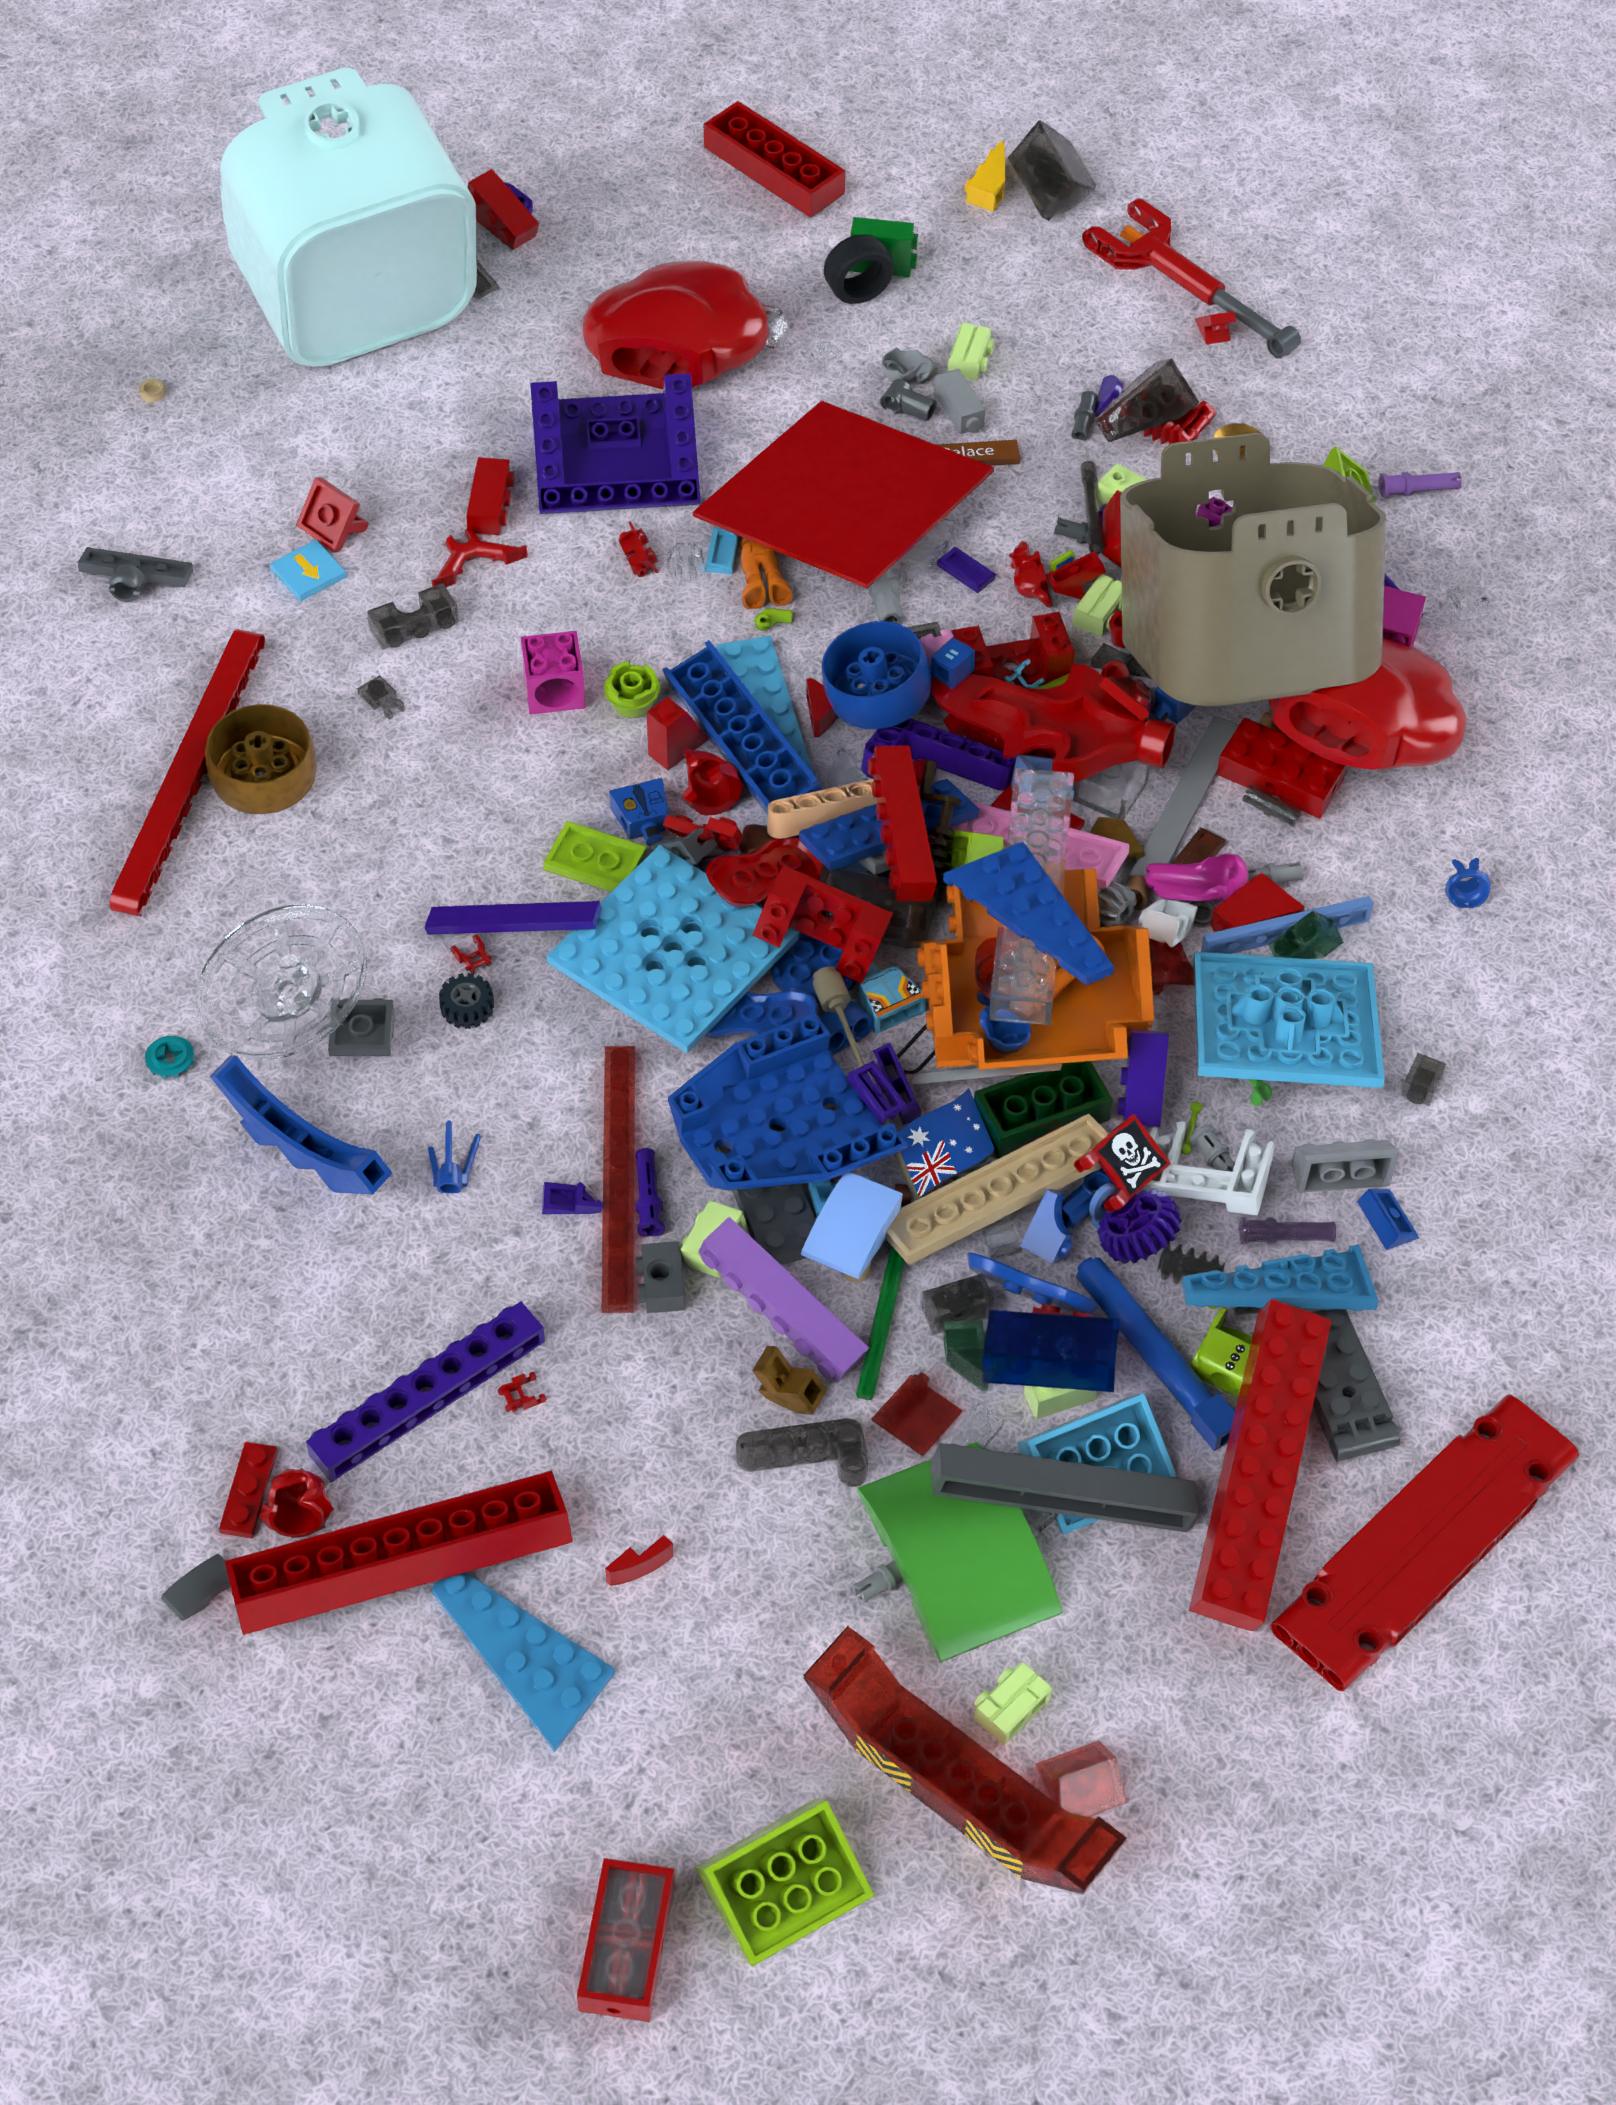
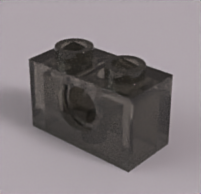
[922,1273,994,1335]

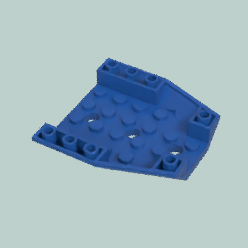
[668,1013,908,1191]

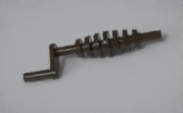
[914,760,961,932]

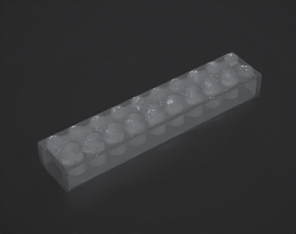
[989,768,1074,1025]

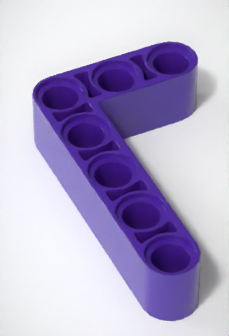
[860,718,1016,790]

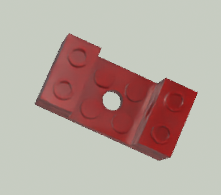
[951,612,1075,686]
[752,865,893,984]

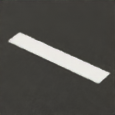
[911,1063,1062,1085]

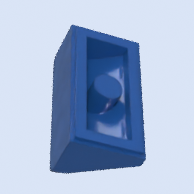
[1357,1189,1419,1250]

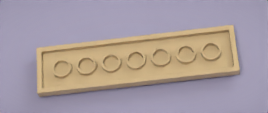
[886,1114,1109,1265]

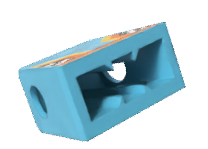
[858,963,926,1034]

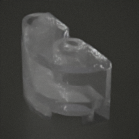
[763,305,795,350]

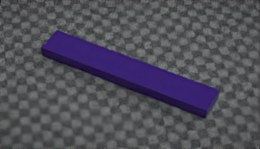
[425,901,602,935]

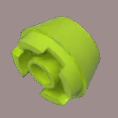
[603,661,660,718]

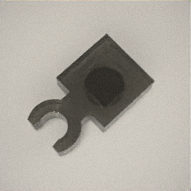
[357,675,405,720]

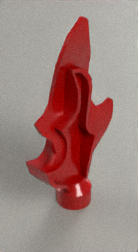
[930,663,1176,784]

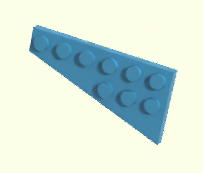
[1181,1244,1378,1311]
[431,1572,615,1753]

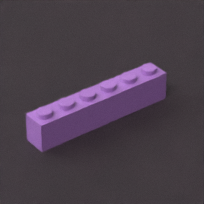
[698,1217,869,1383]

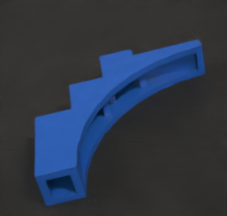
[210,1055,392,1195]

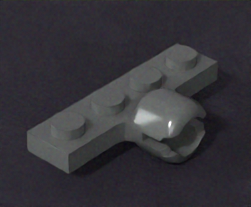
[78,547,193,602]

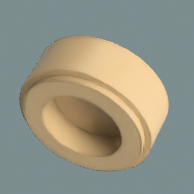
[139,379,166,402]

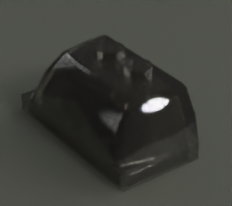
[1008,120,1097,221]
[819,865,939,948]

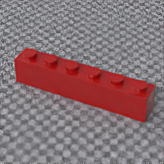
[868,745,937,902]

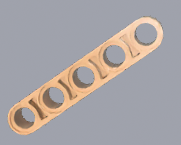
[767,779,878,839]

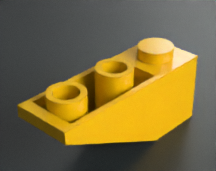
[964,141,1005,212]

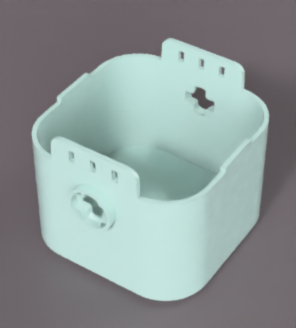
[220,68,477,366]

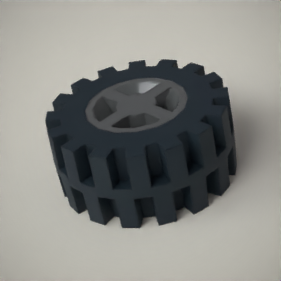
[439,973,494,1029]

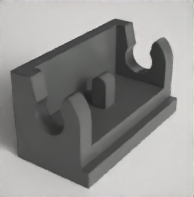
[650,828,718,865]

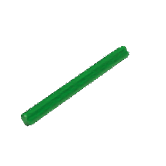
[856,1245,905,1400]

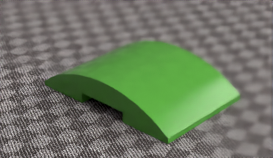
[857,1442,1063,1663]

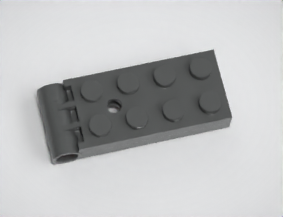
[715,1125,816,1265]
[1311,1309,1400,1462]

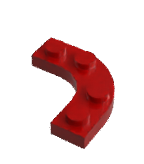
[663,814,743,851]

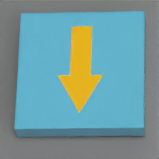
[270,540,346,602]

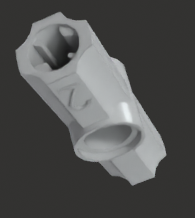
[868,568,903,624]

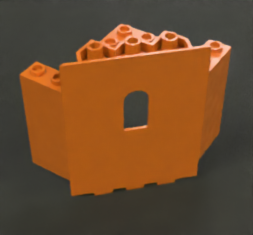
[917,868,1155,1070]

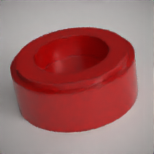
[1101,660,1130,678]

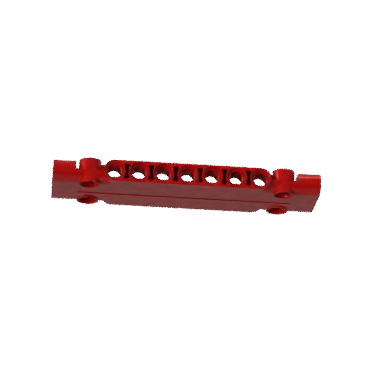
[1270,1395,1579,1691]

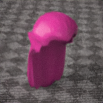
[1144,853,1249,902]

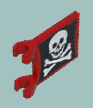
[1073,1114,1171,1213]

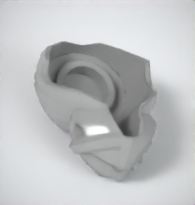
[881,347,935,382]

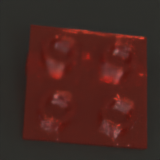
[1149,938,1194,995]
[871,1372,963,1457]

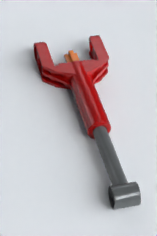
[1082,198,1301,358]

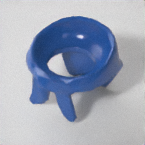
[1445,858,1491,908]

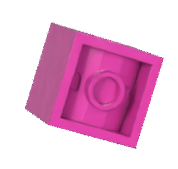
[1383,586,1426,647]
[520,631,585,715]

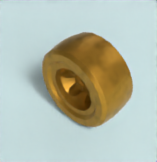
[205,704,316,814]

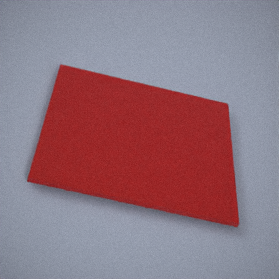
[692,400,994,589]

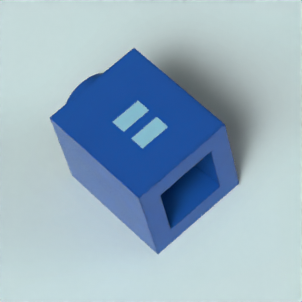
[931,637,975,689]

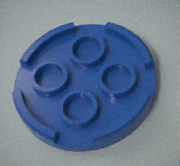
[771,932,857,1003]

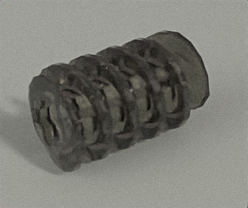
[1157,1242,1227,1284]

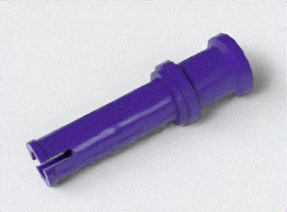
[635,1148,665,1237]

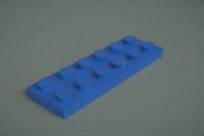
[799,779,979,871]

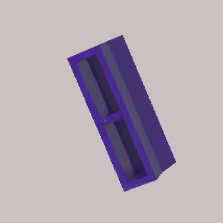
[873,1042,922,1125]

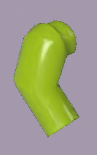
[754,608,793,631]

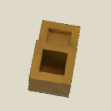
[752,1346,828,1415]

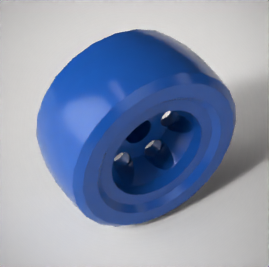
[821,621,932,729]

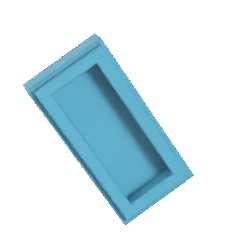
[705,527,740,575]

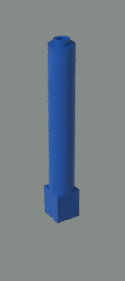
[1076,1257,1235,1451]

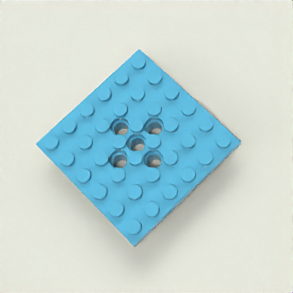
[546,845,799,1054]
[1193,951,1385,1088]

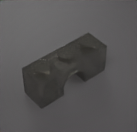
[367,583,459,650]

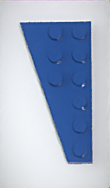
[943,842,1114,985]

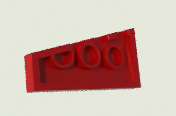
[1098,677,1151,721]

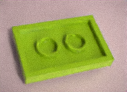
[543,821,647,892]

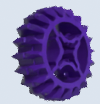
[1097,1189,1182,1264]

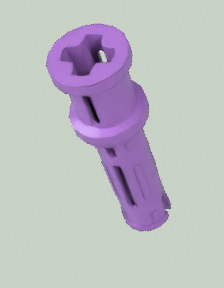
[1378,472,1462,498]

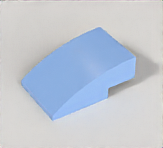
[801,1172,903,1279]

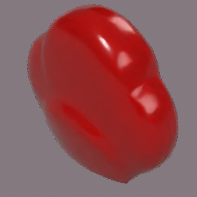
[582,261,769,390]
[1268,637,1466,770]

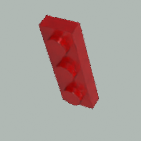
[219,1442,278,1539]

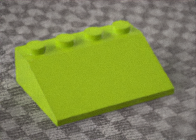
[695,1798,874,1967]

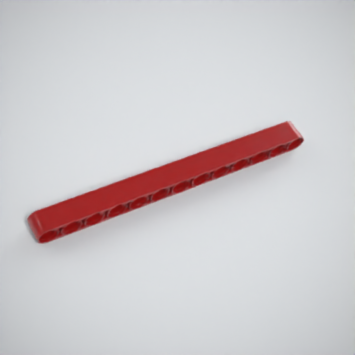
[110,629,265,917]

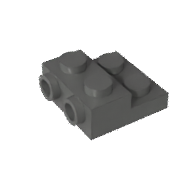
[328,998,395,1056]

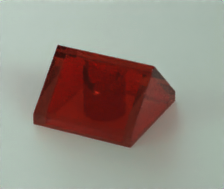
[1035,1740,1127,1826]

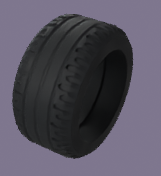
[823,234,894,304]

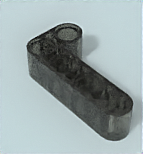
[736,1418,868,1487]

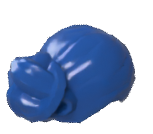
[979,1004,1032,1054]

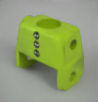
[1191,1307,1252,1398]

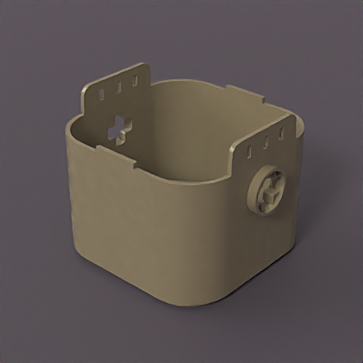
[1120,433,1386,706]

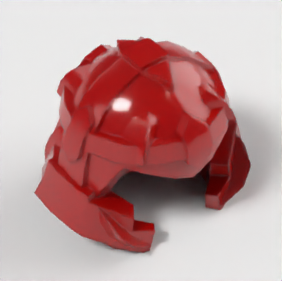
[260,1468,334,1538]

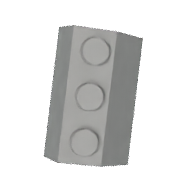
[1291,1139,1399,1193]

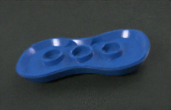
[704,990,818,1038]
[967,1252,1099,1315]

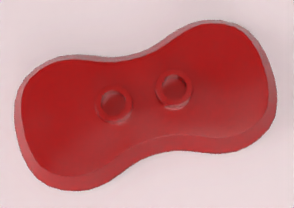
[706,836,827,907]

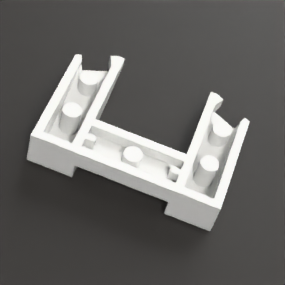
[1136,1121,1274,1216]

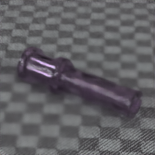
[1238,1217,1336,1245]

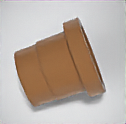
[1126,875,1150,911]

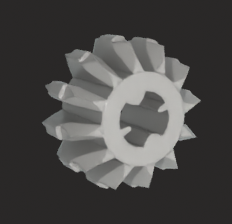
[1098,881,1137,927]

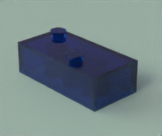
[983,1310,1120,1392]

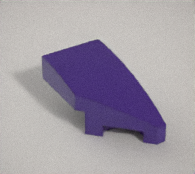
[542,1182,603,1214]

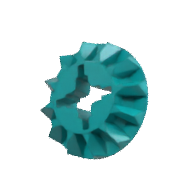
[145,1036,194,1079]

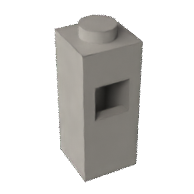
[934,369,985,434]

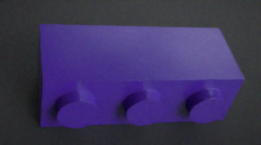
[1117,1029,1169,1127]

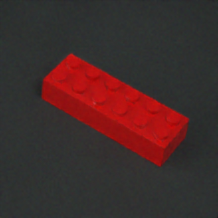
[703,101,846,218]

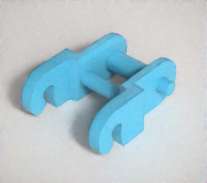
[1004,659,1045,689]

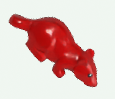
[1009,541,1053,608]

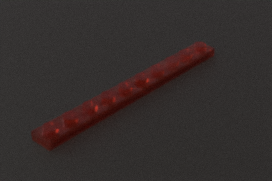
[601,1046,635,1313]

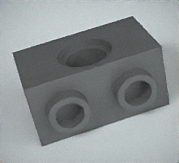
[636,1241,685,1313]

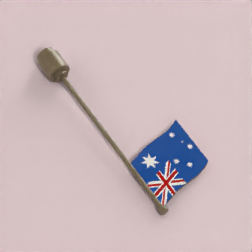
[813,966,995,1203]

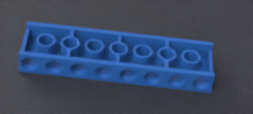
[662,640,822,815]

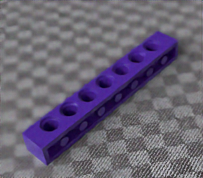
[306,1301,545,1483]

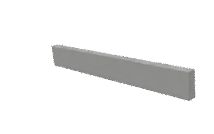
[1129,715,1239,890]

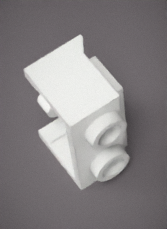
[1138,898,1198,947]

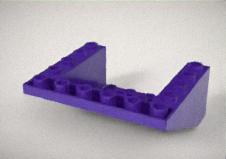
[530,373,701,514]

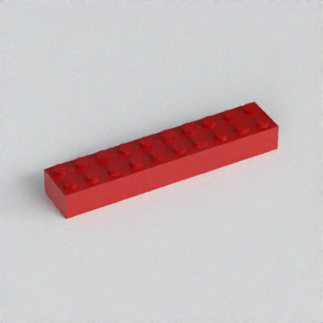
[1189,1299,1332,1631]
[224,1470,573,1635]

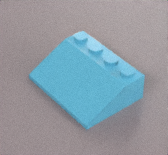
[1017,1393,1177,1535]

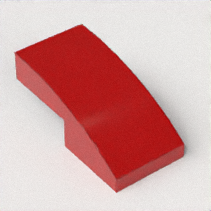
[605,1535,674,1586]

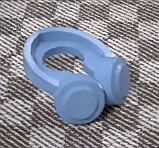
[1089,1183,1119,1229]

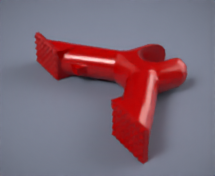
[431,529,528,592]

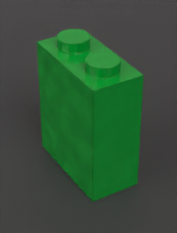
[850,217,918,277]

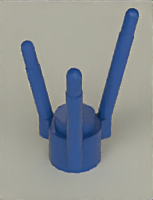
[428,1120,481,1193]

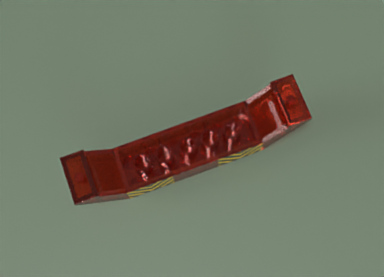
[803,1626,1127,1894]

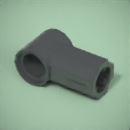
[880,379,937,421]

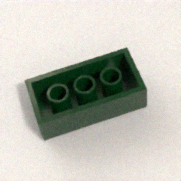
[974,1061,1113,1159]

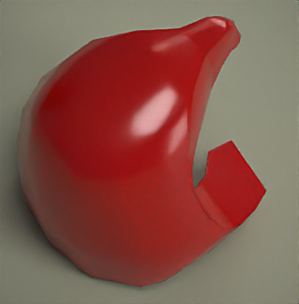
[681,749,742,816]

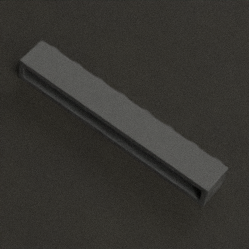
[931,1443,1198,1532]

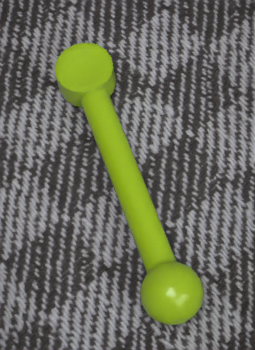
[1181,1101,1202,1155]

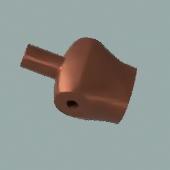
[723,824,774,855]

